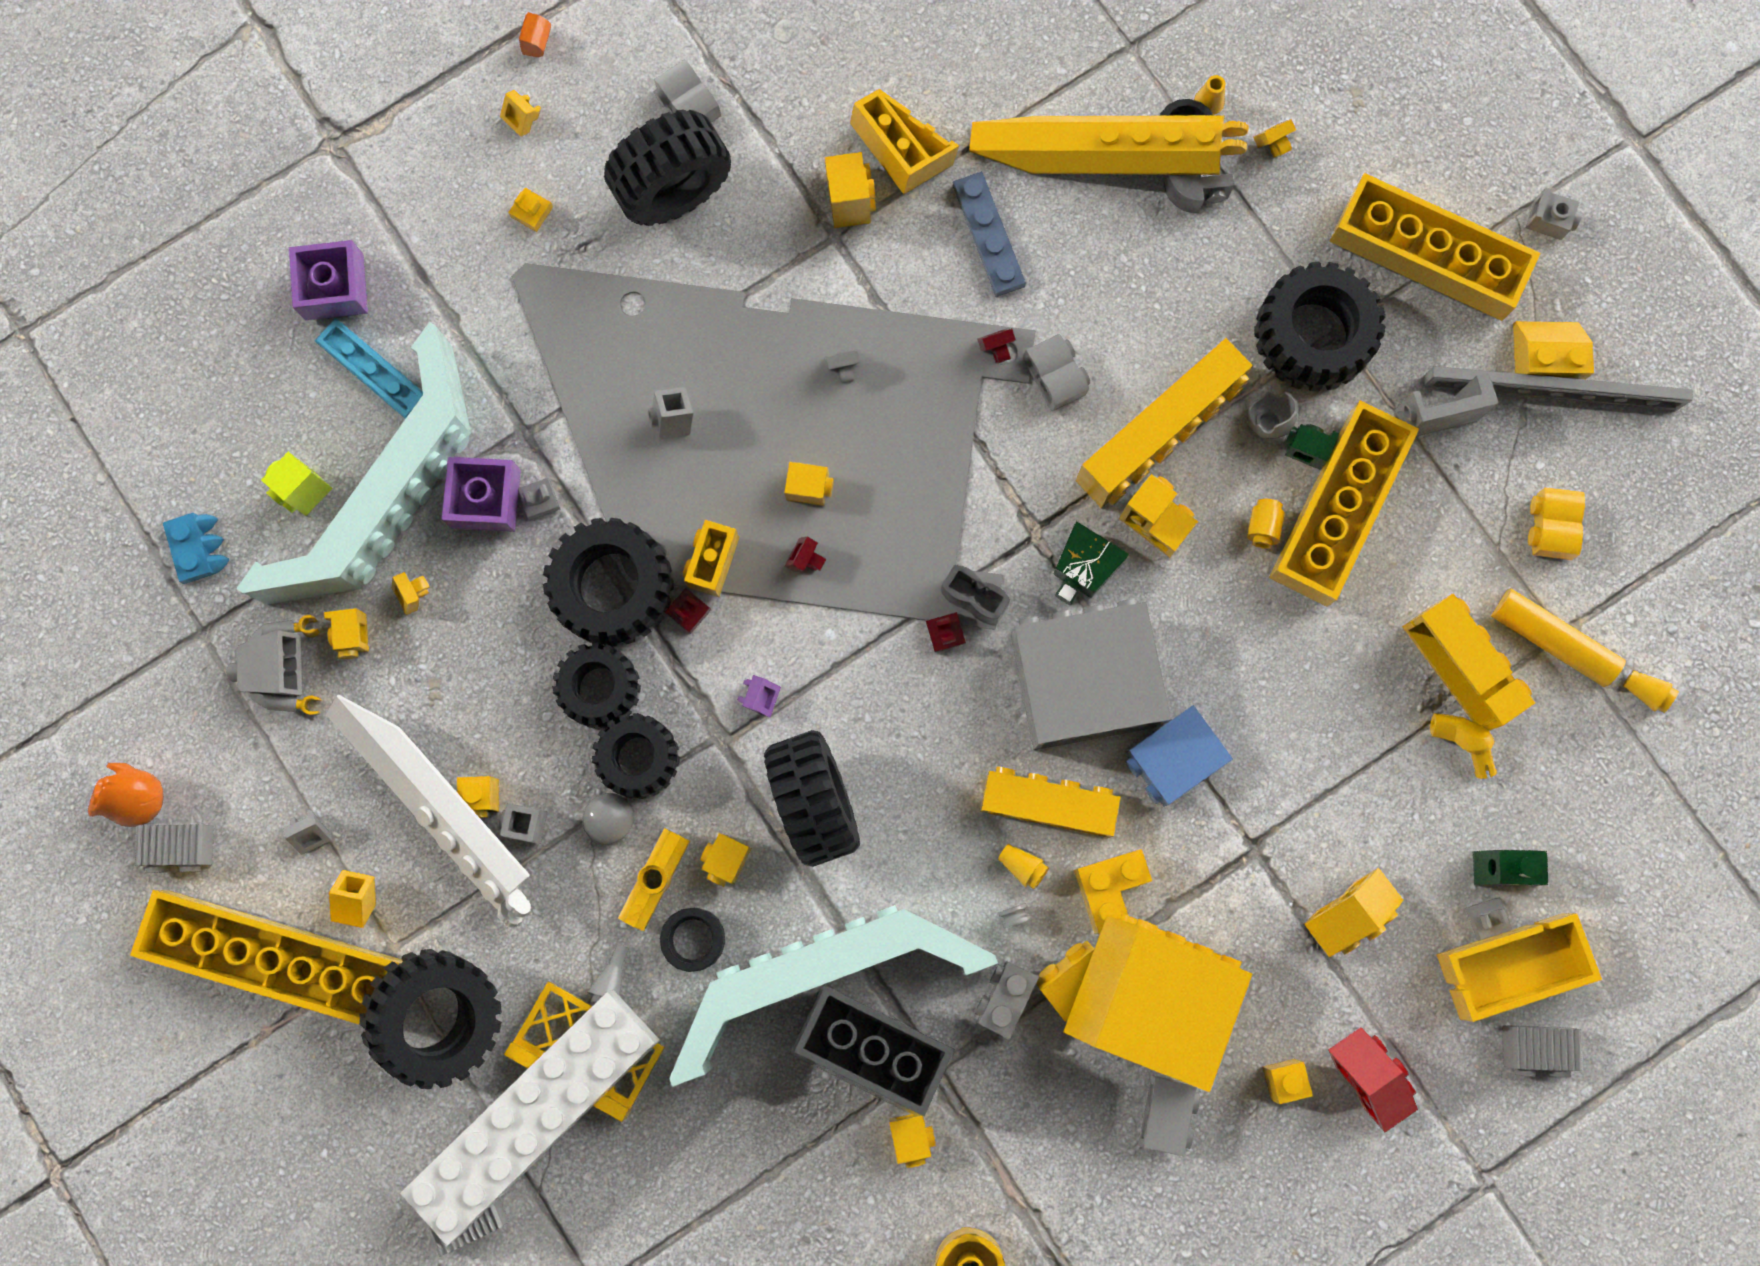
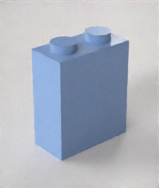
[1125,705,1233,807]

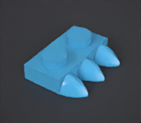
[162,512,229,584]

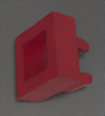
[977,328,1016,363]
[785,536,826,572]
[665,588,711,634]
[926,612,966,653]

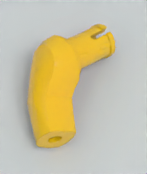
[1430,713,1497,779]

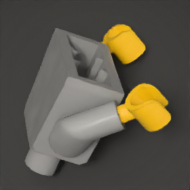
[226,615,322,715]

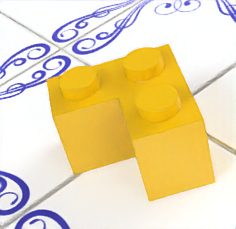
[825,152,876,228]
[1119,474,1198,558]
[1074,849,1152,934]
[1304,868,1404,957]

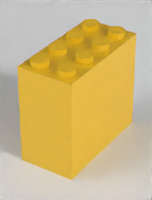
[1063,914,1253,1092]

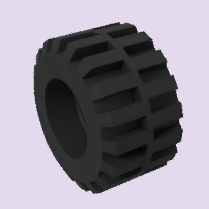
[552,643,641,729]
[592,713,680,799]

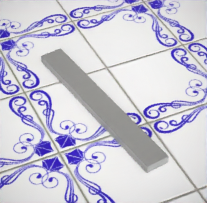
[1423,366,1693,410]

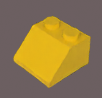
[1513,321,1594,380]

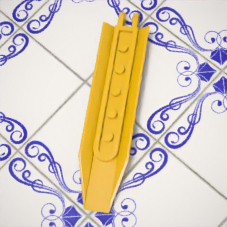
[969,115,1249,175]

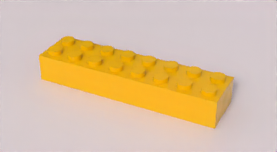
[130,890,403,1025]

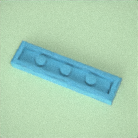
[314,318,423,419]

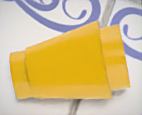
[1194,75,1226,115]
[1623,670,1679,713]
[998,844,1049,889]

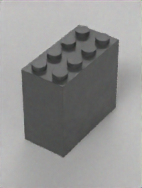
[789,986,955,1117]

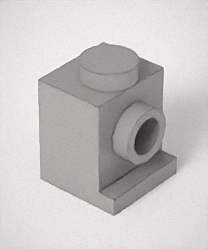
[1525,188,1582,240]

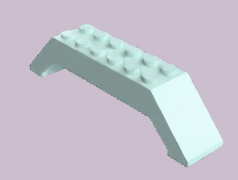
[236,322,471,605]
[669,905,998,1087]

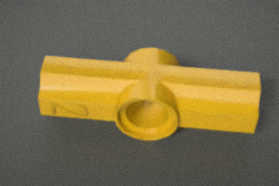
[618,828,691,931]

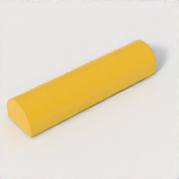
[1491,588,1626,687]

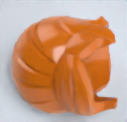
[88,763,164,827]

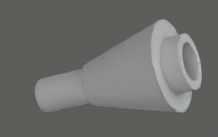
[587,944,629,1003]

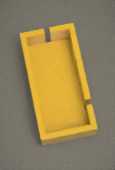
[1402,593,1536,730]
[1436,913,1602,1022]

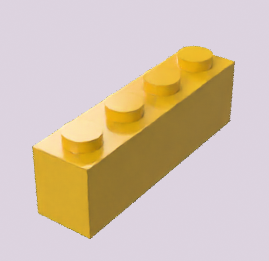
[980,767,1121,838]

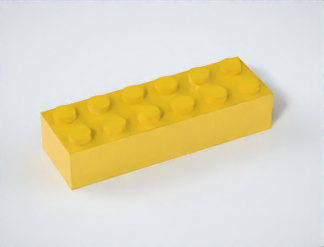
[1329,173,1541,321]
[1075,338,1253,509]
[1269,400,1419,607]

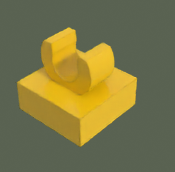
[500,90,541,137]
[1253,119,1296,158]
[508,188,553,232]
[391,572,430,615]

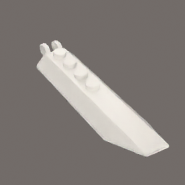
[326,695,532,928]

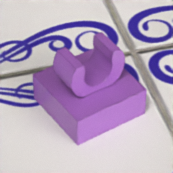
[737,675,781,717]

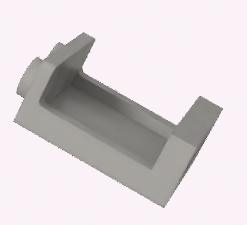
[1394,373,1499,437]

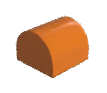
[519,12,551,57]

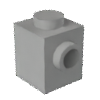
[648,387,693,439]
[499,803,548,844]

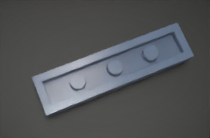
[953,171,1026,297]

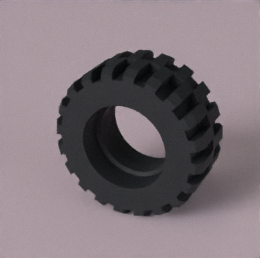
[604,109,731,226]
[1254,262,1386,392]
[543,518,674,646]
[764,730,860,867]
[359,949,502,1089]

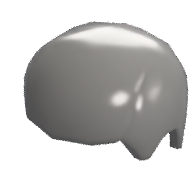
[1247,392,1298,439]
[582,793,634,845]

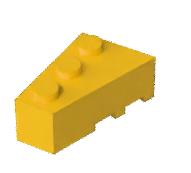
[850,89,959,194]

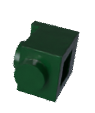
[1284,424,1339,470]

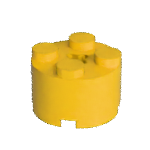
[935,1227,1005,1266]

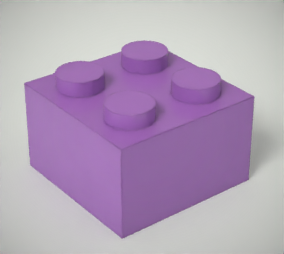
[289,240,368,321]
[442,457,521,532]

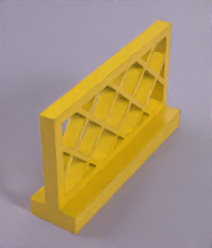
[504,981,665,1122]

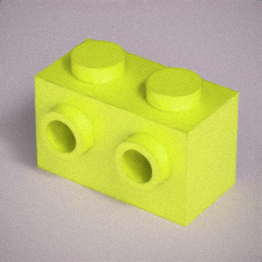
[261,451,333,516]

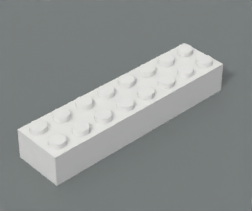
[400,990,660,1246]

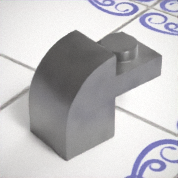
[1163,174,1234,213]

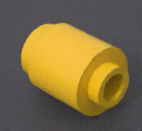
[1247,498,1285,549]

